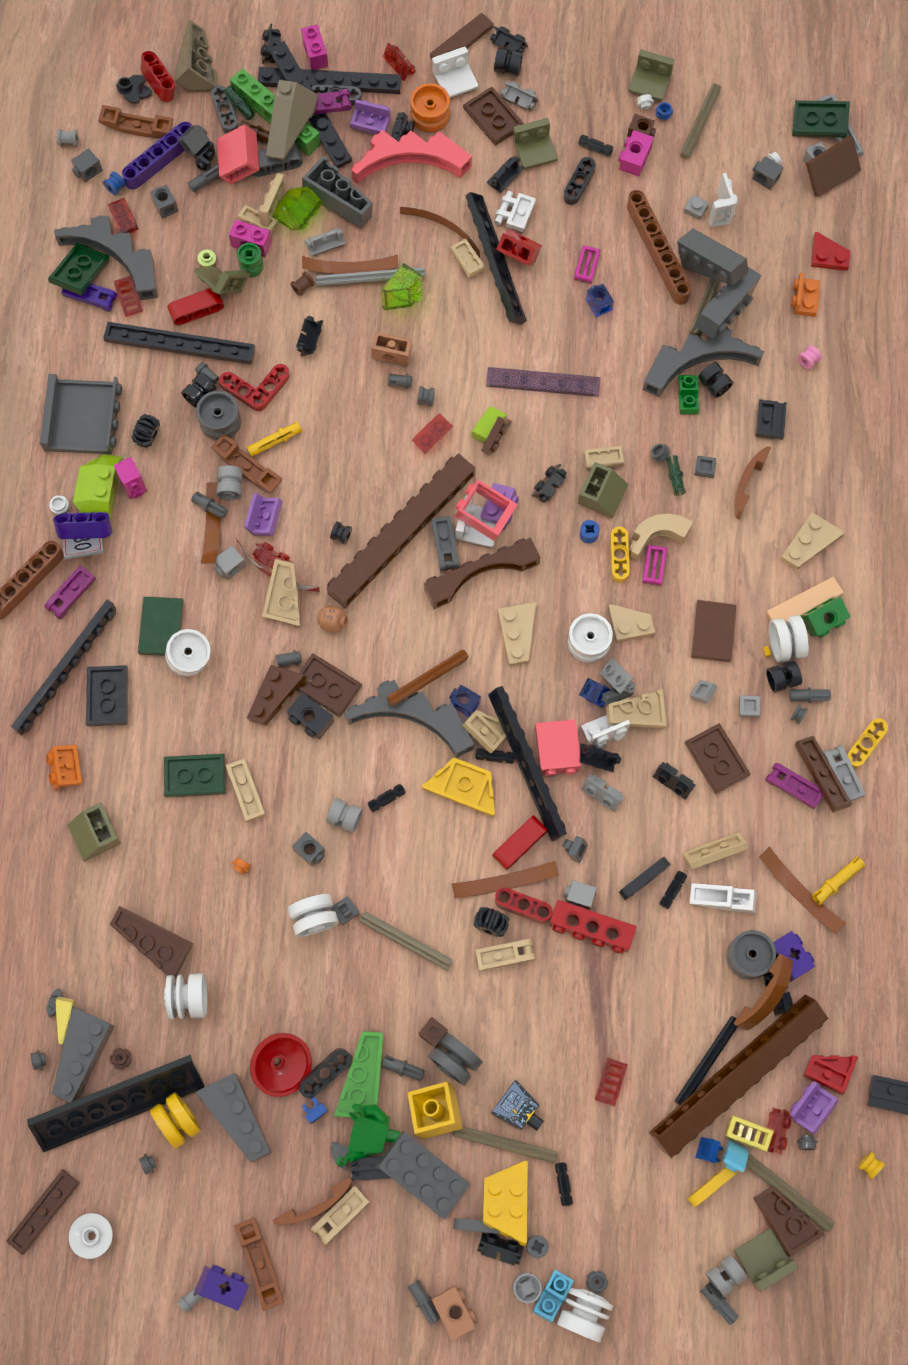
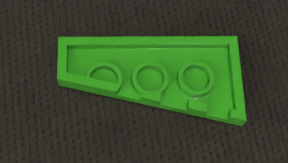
[334,1031,384,1118]

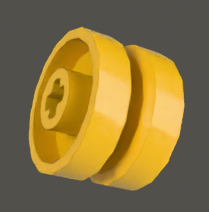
[150,1092,202,1149]

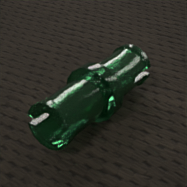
[224,85,256,121]
[666,455,686,496]

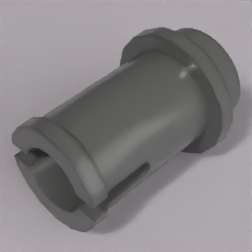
[195,362,219,384]
[388,373,412,389]
[276,650,302,667]

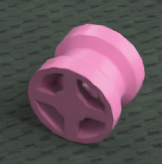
[798,345,822,369]

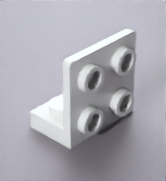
[432,47,478,98]
[708,173,738,228]
[455,495,496,548]
[581,715,630,748]

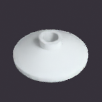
[69,1213,113,1259]

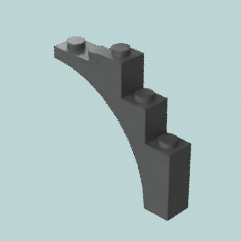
[54,216,158,300]
[642,327,764,397]
[344,680,474,758]

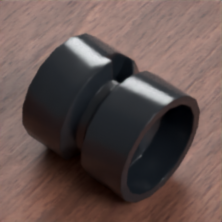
[494,48,523,76]
[698,362,734,398]
[181,373,217,408]
[766,660,802,693]

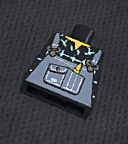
[491,1080,544,1131]

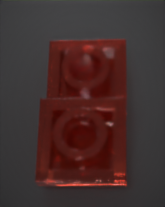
[107,198,139,233]
[412,413,454,454]

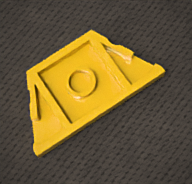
[421,757,495,817]
[483,1161,528,1246]

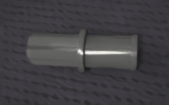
[187,165,219,193]
[191,491,228,518]
[601,687,634,704]
[790,687,831,703]
[382,1055,425,1081]
[407,1280,440,1325]
[700,1282,739,1325]

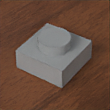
[684,195,709,220]
[690,680,718,704]
[739,695,760,718]

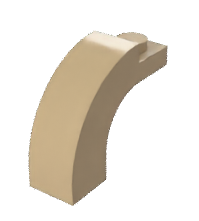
[629,514,693,562]

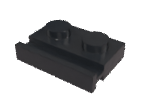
[755,399,787,440]
[867,1075,908,1115]

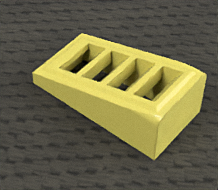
[56,997,75,1044]
[724,1115,774,1152]

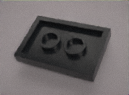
[86,665,128,726]

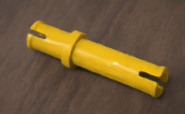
[246,421,303,457]
[812,856,865,905]

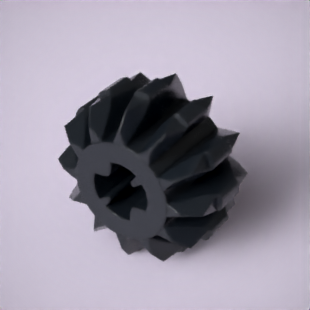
[132,414,160,448]
[473,907,510,937]

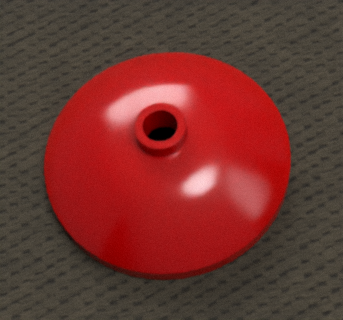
[250,1033,312,1097]

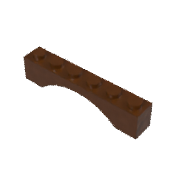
[424,537,541,610]

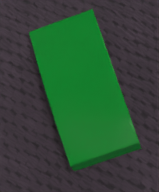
[678,375,700,414]

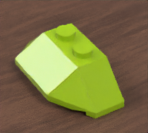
[73,454,123,522]

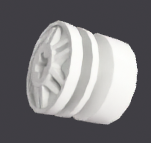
[164,973,208,1020]
[557,1287,613,1343]

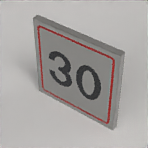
[63,538,104,559]

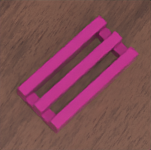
[574,245,601,284]
[642,545,667,586]

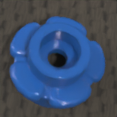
[655,102,673,120]

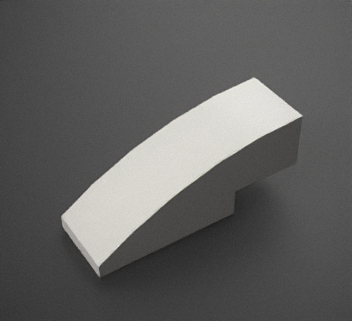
[690,883,757,913]

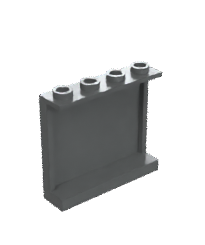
[40,374,122,454]

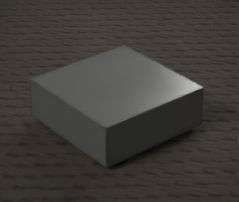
[694,456,717,478]

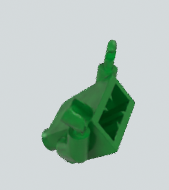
[336,1103,400,1167]

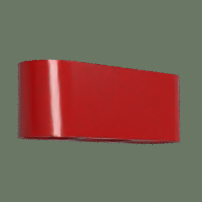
[140,51,175,102]
[167,288,224,325]
[492,815,548,870]
[495,887,553,924]

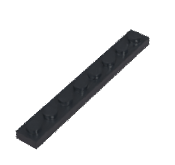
[269,41,352,168]
[258,67,401,94]
[466,192,527,325]
[103,322,255,364]
[11,599,117,736]
[488,686,567,842]

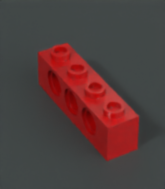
[549,900,637,954]

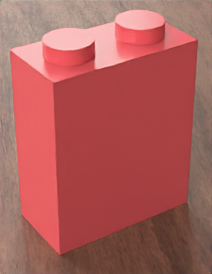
[217,124,259,184]
[535,719,581,777]

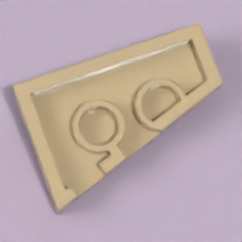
[781,512,845,570]
[262,559,301,626]
[498,602,536,666]
[606,689,667,729]

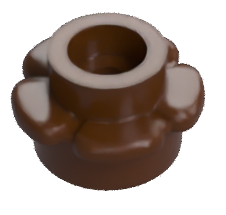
[110,1048,131,1069]

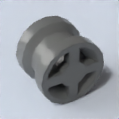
[417,386,435,407]
[526,1235,549,1258]

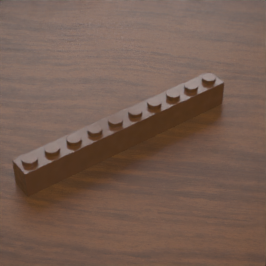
[327,453,475,608]
[649,994,828,1158]

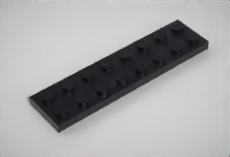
[27,1054,205,1153]

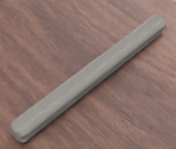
[315,267,425,286]

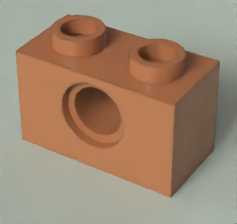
[371,332,413,366]
[432,1286,477,1341]

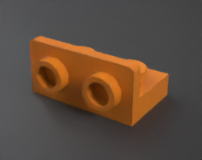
[791,272,820,317]
[46,745,82,790]

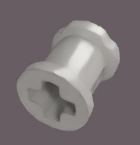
[57,129,79,147]

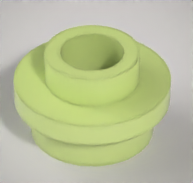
[198,250,216,267]

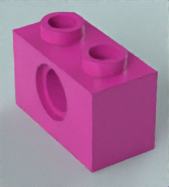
[301,24,328,70]
[618,130,654,177]
[229,219,272,257]
[114,457,147,499]

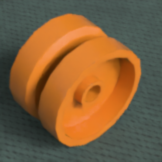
[410,83,450,132]

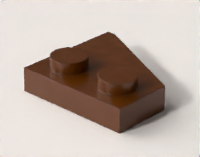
[481,416,512,455]

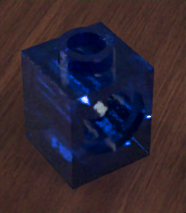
[586,283,614,317]
[579,678,610,708]
[449,685,481,717]

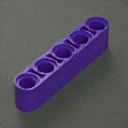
[122,121,192,190]

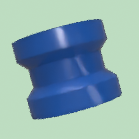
[103,171,126,195]
[579,520,600,544]

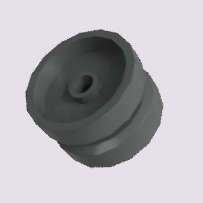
[196,391,241,440]
[726,930,776,980]
[428,1033,483,1086]

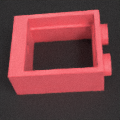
[455,479,518,541]

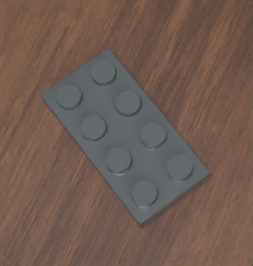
[377,1131,470,1220]

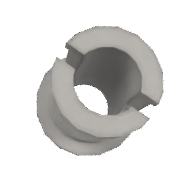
[177,1285,203,1313]

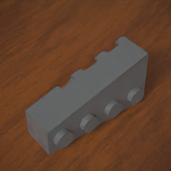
[302,155,373,229]
[677,228,749,286]
[695,267,762,338]
[52,1006,115,1102]
[196,1073,272,1163]

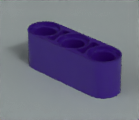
[53,512,113,539]

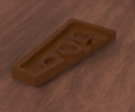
[110,906,193,978]

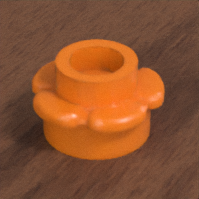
[232,857,251,875]

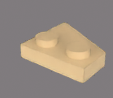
[608,604,655,642]
[462,710,506,753]

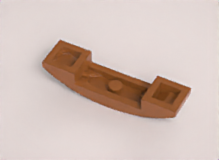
[98,105,174,137]
[211,433,283,494]
[734,446,771,519]
[734,953,793,1030]
[273,1177,353,1224]
[234,1217,284,1311]

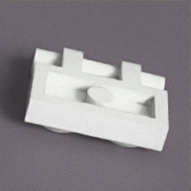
[494,191,536,232]

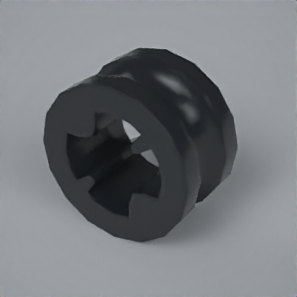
[402,119,415,136]

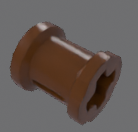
[290,271,315,296]

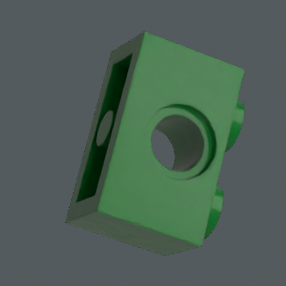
[800,596,851,638]

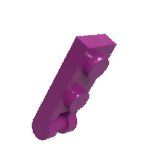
[314,89,352,114]
[44,565,96,619]
[765,763,823,809]

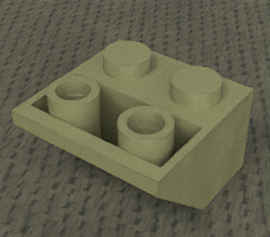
[578,462,628,518]
[67,803,122,861]

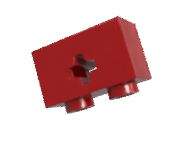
[496,229,542,266]

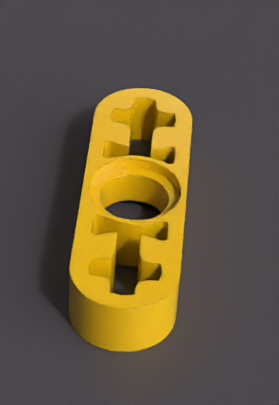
[610,527,630,583]
[847,718,888,769]
[687,1167,739,1207]

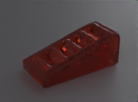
[113,276,143,317]
[594,1058,628,1107]

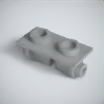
[501,81,539,110]
[304,228,345,256]
[600,658,635,694]
[581,774,624,812]

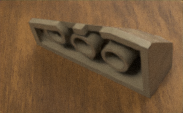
[175,20,217,91]
[266,80,318,160]

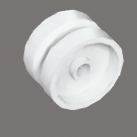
[567,613,613,663]
[769,615,809,662]
[165,629,211,677]
[287,894,339,937]

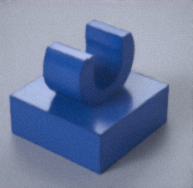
[302,1097,328,1124]
[695,1137,724,1163]

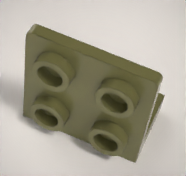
[628,49,675,101]
[513,118,558,169]
[194,267,250,295]
[734,1229,798,1291]

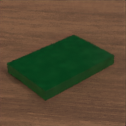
[792,100,850,137]
[48,243,110,296]
[138,597,184,656]
[164,753,226,798]

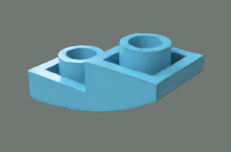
[722,1139,749,1172]
[532,1270,574,1323]

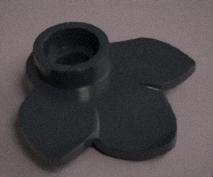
[116,75,152,104]

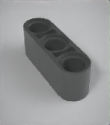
[252,144,303,177]

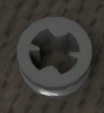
[790,704,808,724]

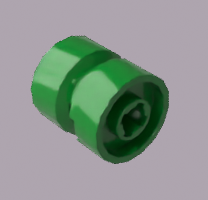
[237,243,264,277]

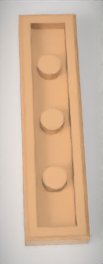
[766,577,844,622]

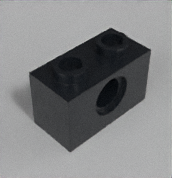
[287,693,334,739]

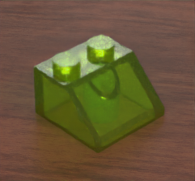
[272,187,322,230]
[381,263,423,310]

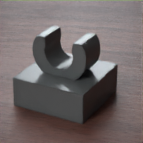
[562,836,588,863]
[331,896,359,926]

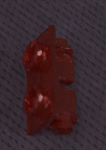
[383,43,416,81]
[252,542,294,569]
[767,1108,791,1155]

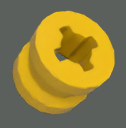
[857,1151,885,1179]

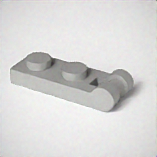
[823,745,866,801]

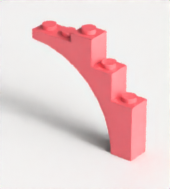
[351,130,472,184]

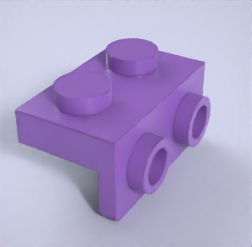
[350,100,391,134]
[480,483,519,530]
[244,493,283,536]
[790,1081,839,1136]

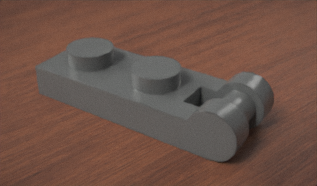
[431,516,460,572]

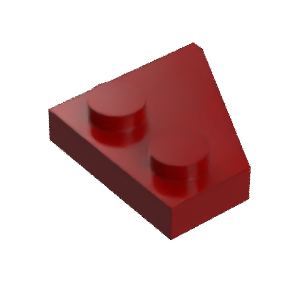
[811,232,850,271]
[803,1055,858,1095]

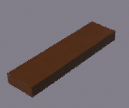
[430,13,494,59]
[795,736,852,813]
[6,1169,80,1255]

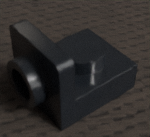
[194,141,215,171]

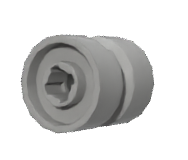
[216,465,243,500]
[326,798,363,833]
[706,1255,747,1297]
[512,1272,542,1303]

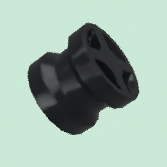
[330,521,352,545]

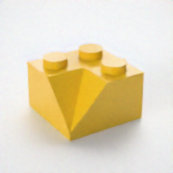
[407,1081,463,1140]

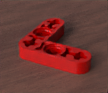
[219,364,290,411]

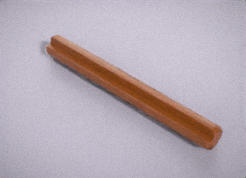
[386,650,469,706]

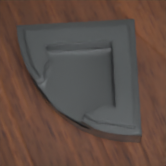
[47,988,64,1018]
[331,1142,349,1170]

